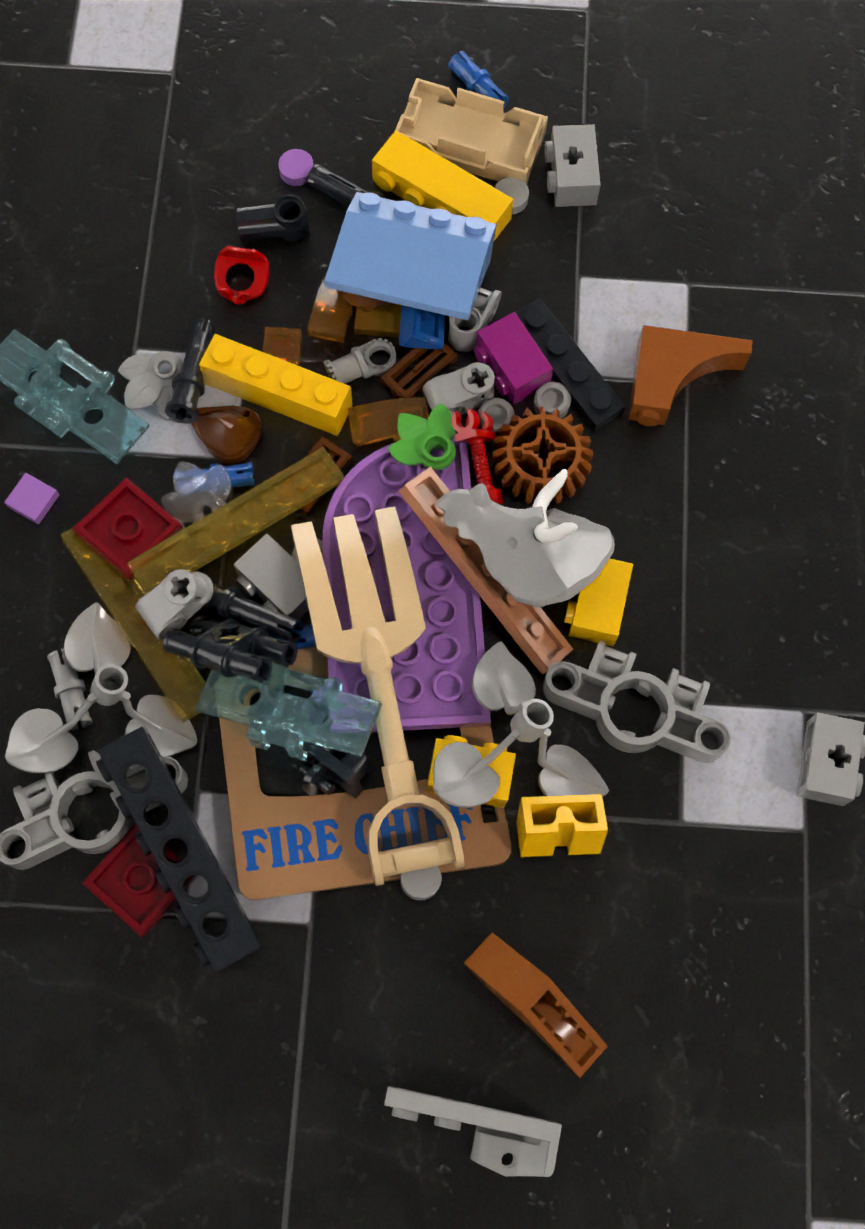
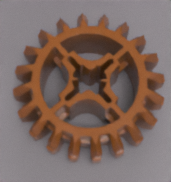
[492,406,593,504]

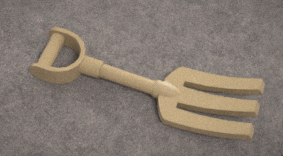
[291,507,465,886]

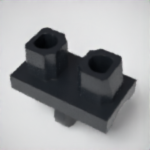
[296,726,371,799]

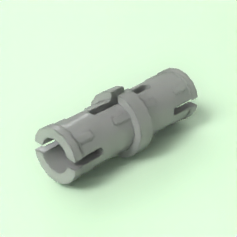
[47,648,93,730]

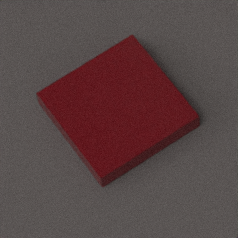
[72,477,183,581]
[82,823,198,938]

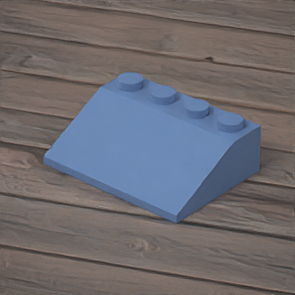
[324,192,496,320]

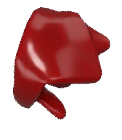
[214,246,269,305]

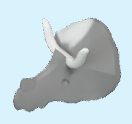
[436,469,615,608]

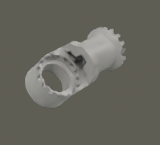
[323,338,397,384]

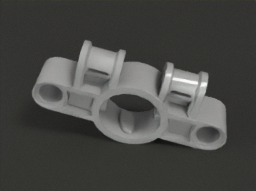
[543,640,731,763]
[0,735,188,870]

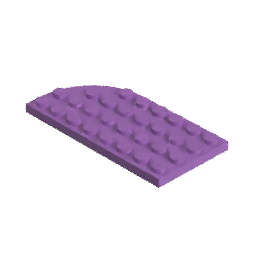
[322,435,491,734]

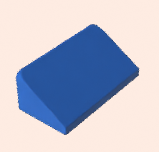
[399,305,446,350]

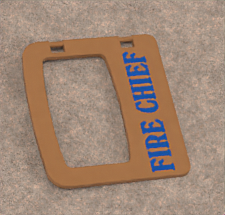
[217,646,511,901]

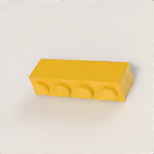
[372,130,514,241]
[199,334,353,436]

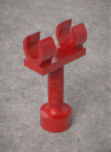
[451,408,504,505]

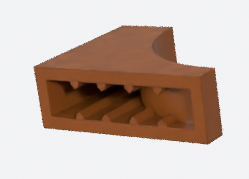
[628,325,753,426]
[464,933,608,1078]

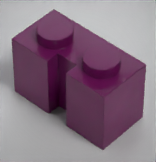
[474,312,553,405]

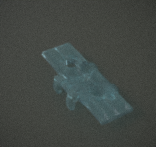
[0,329,150,464]
[195,663,382,761]

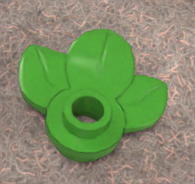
[388,403,456,470]

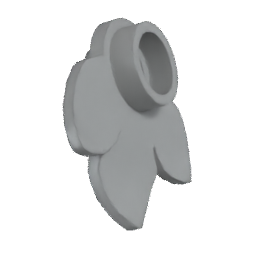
[118,351,183,420]

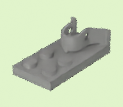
[384,1086,562,1177]

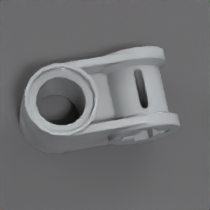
[448,287,502,352]
[422,362,495,415]
[135,569,213,640]

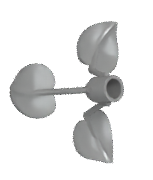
[5,603,197,773]
[433,641,609,808]

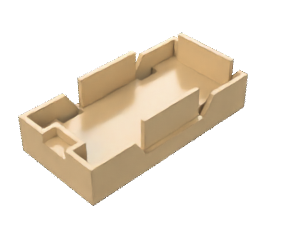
[395,78,548,185]

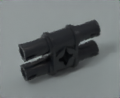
[163,614,298,683]

